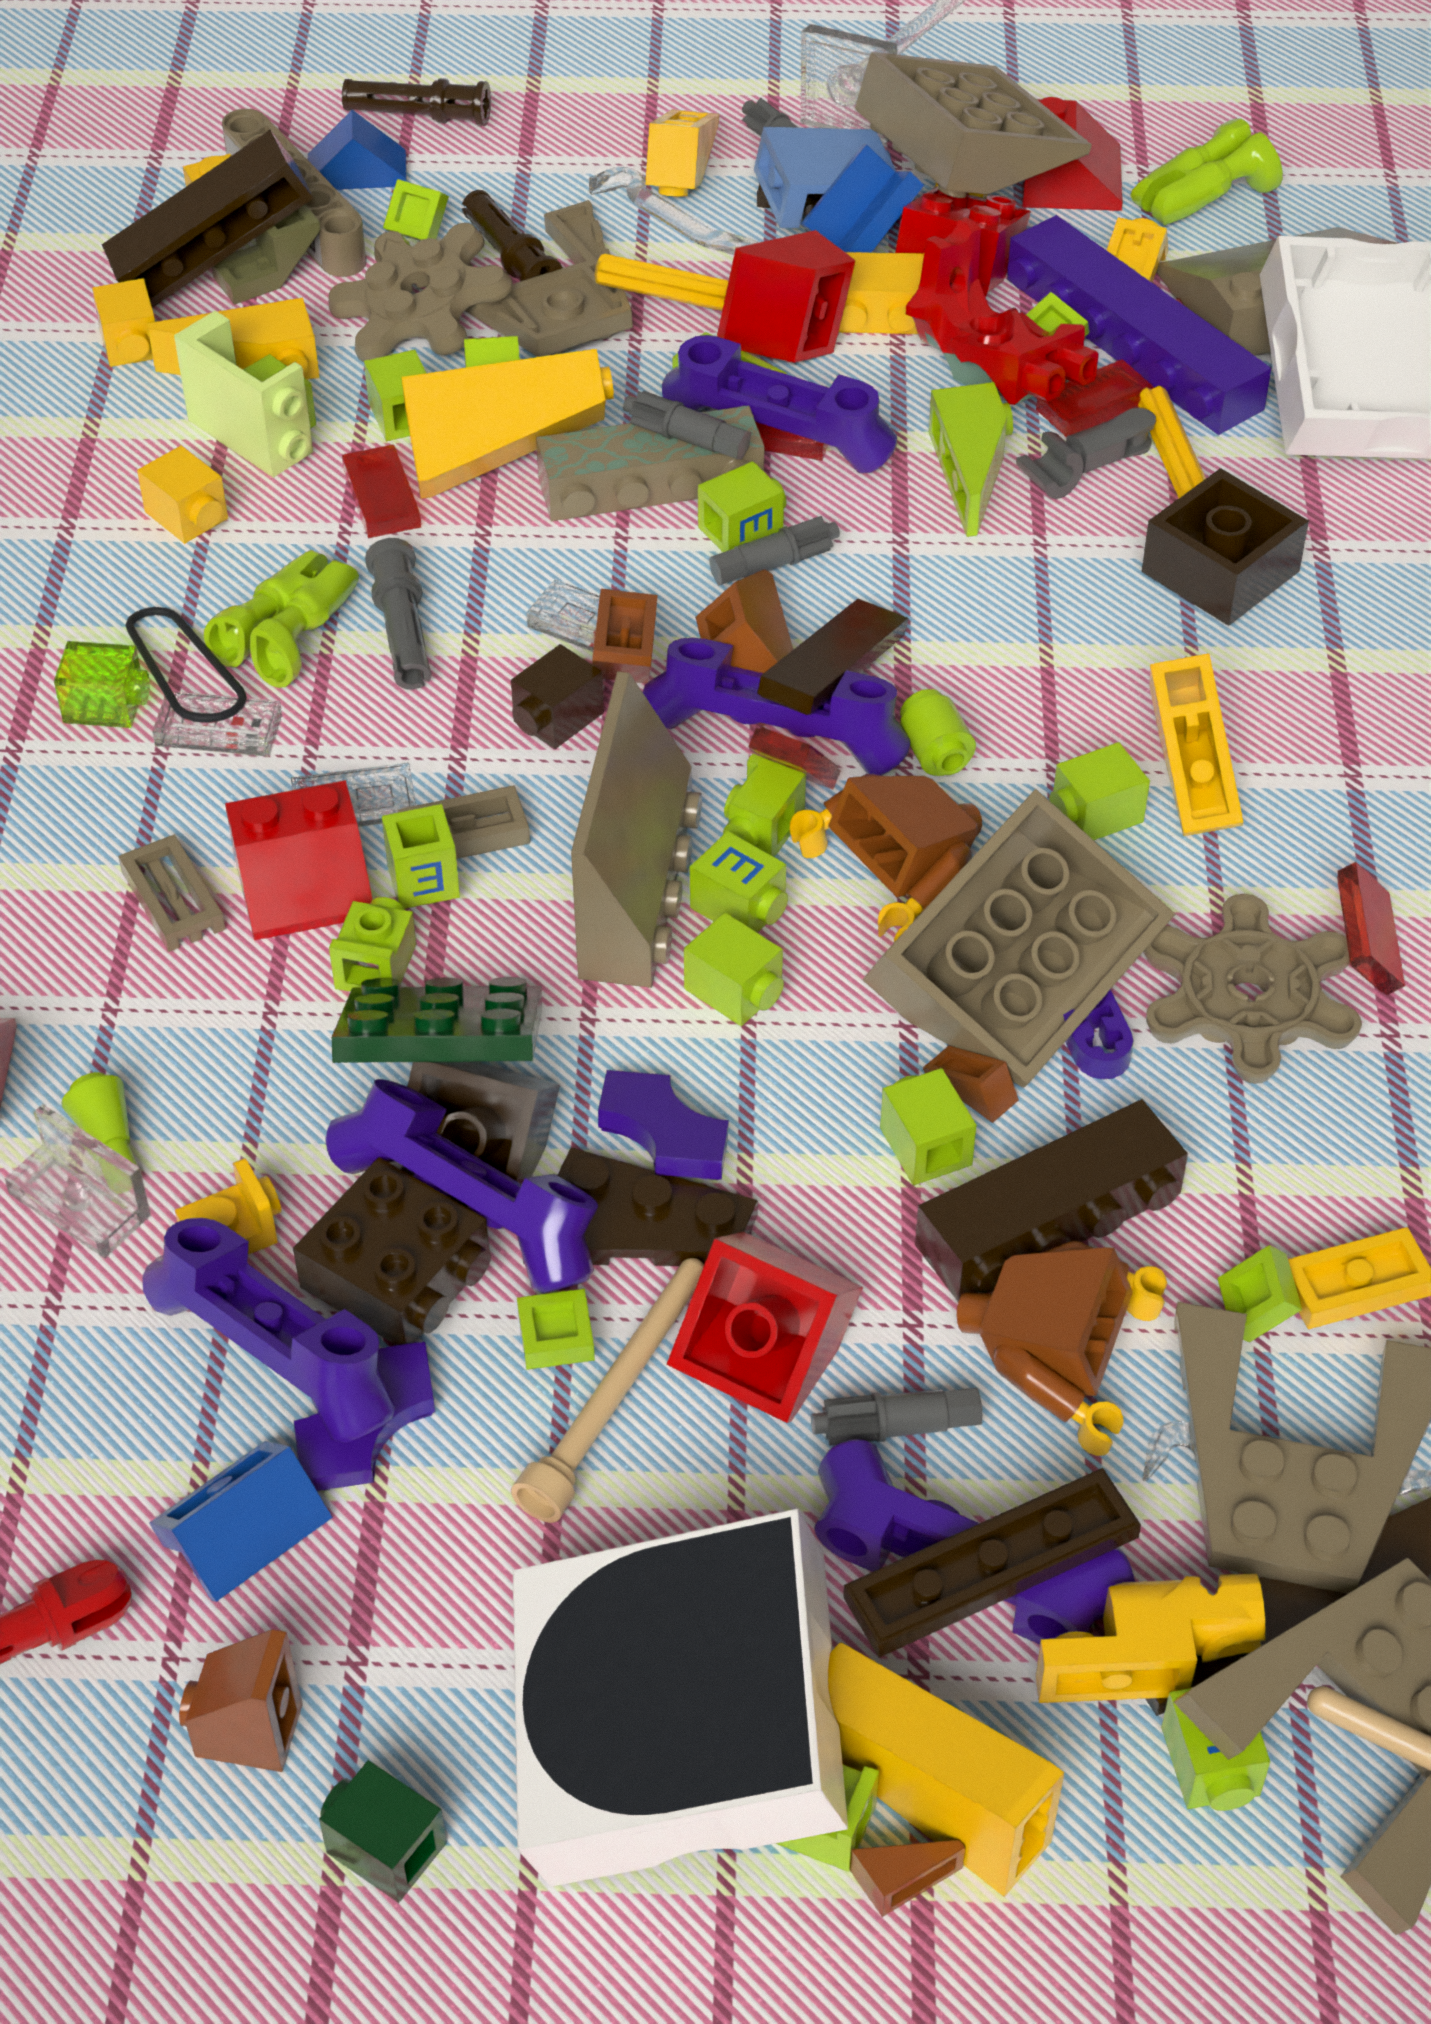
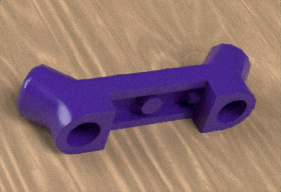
[662,335,897,473]
[643,637,910,775]
[325,1079,598,1294]
[142,1218,396,1443]
[814,1439,1135,1644]

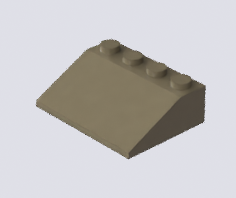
[855,52,1092,198]
[1156,227,1397,356]
[571,671,702,988]
[862,789,1176,1088]

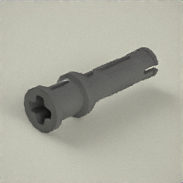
[365,538,432,689]

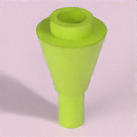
[61,1072,142,1188]

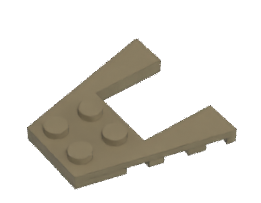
[465,200,633,357]
[1174,1302,1431,1594]
[1174,1558,1431,1935]

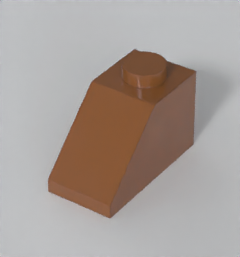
[179,1629,303,1772]

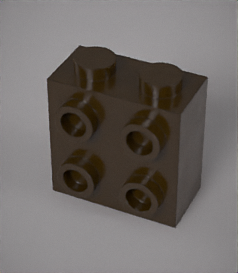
[293,1157,491,1346]

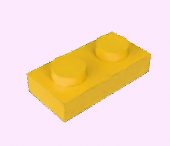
[1288,1227,1431,1330]

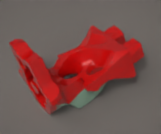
[905,217,1099,405]

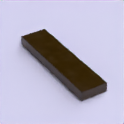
[757,598,909,715]
[843,1468,1141,1658]

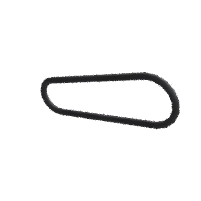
[125,607,247,723]

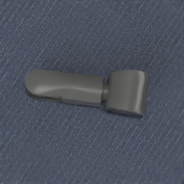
[1016,408,1156,499]

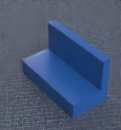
[801,144,924,253]
[149,1441,333,1602]

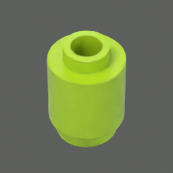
[900,689,976,776]

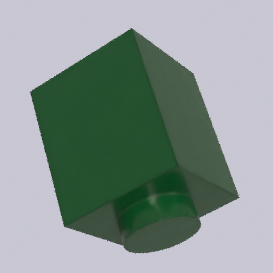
[319,1760,447,1903]

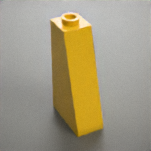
[401,349,614,499]
[828,1642,1065,1897]

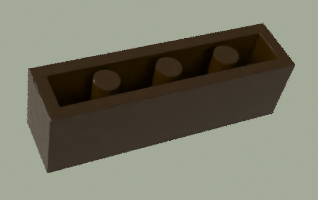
[101,130,314,308]
[915,1099,1188,1302]

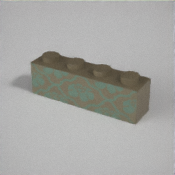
[536,405,764,522]

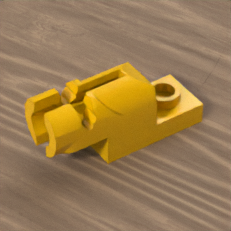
[1035,1574,1265,1703]

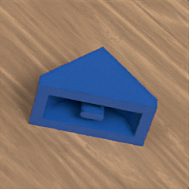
[308,110,407,190]

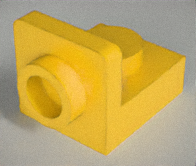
[1107,217,1168,283]
[175,1158,282,1255]

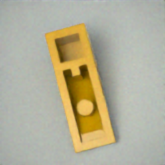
[645,109,720,197]
[147,297,320,380]
[1149,653,1244,836]

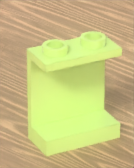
[174,311,313,478]

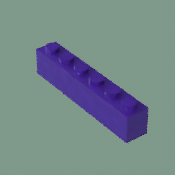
[1007,215,1272,435]

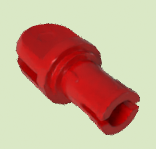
[0,1559,132,1664]

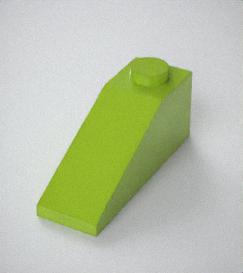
[928,382,1013,537]

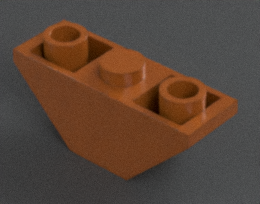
[695,569,793,726]

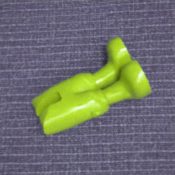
[1130,118,1283,226]
[204,550,359,688]

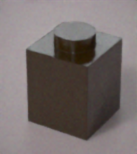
[511,644,604,749]

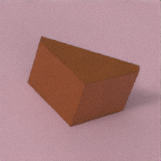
[592,589,658,684]

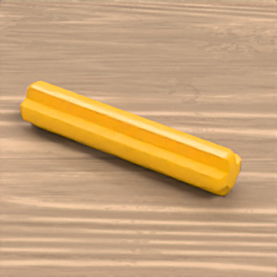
[595,254,728,311]
[1138,386,1206,498]

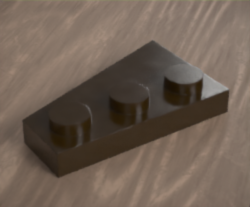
[523,1147,758,1266]

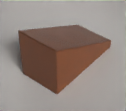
[923,1046,1019,1123]
[850,1840,965,1917]

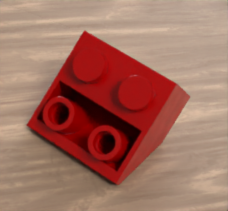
[895,186,1031,293]
[717,230,856,363]

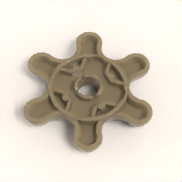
[328,222,513,362]
[1143,894,1362,1084]

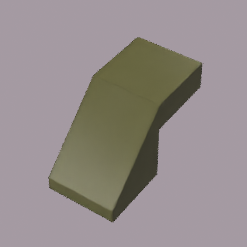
[212,205,320,305]

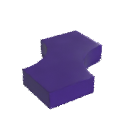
[598,1070,729,1180]
[294,1341,435,1491]

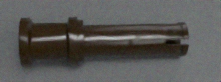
[342,78,491,126]
[462,190,563,281]

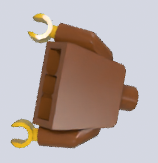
[790,773,982,942]
[957,1241,1167,1456]

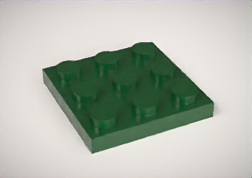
[331,977,542,1063]

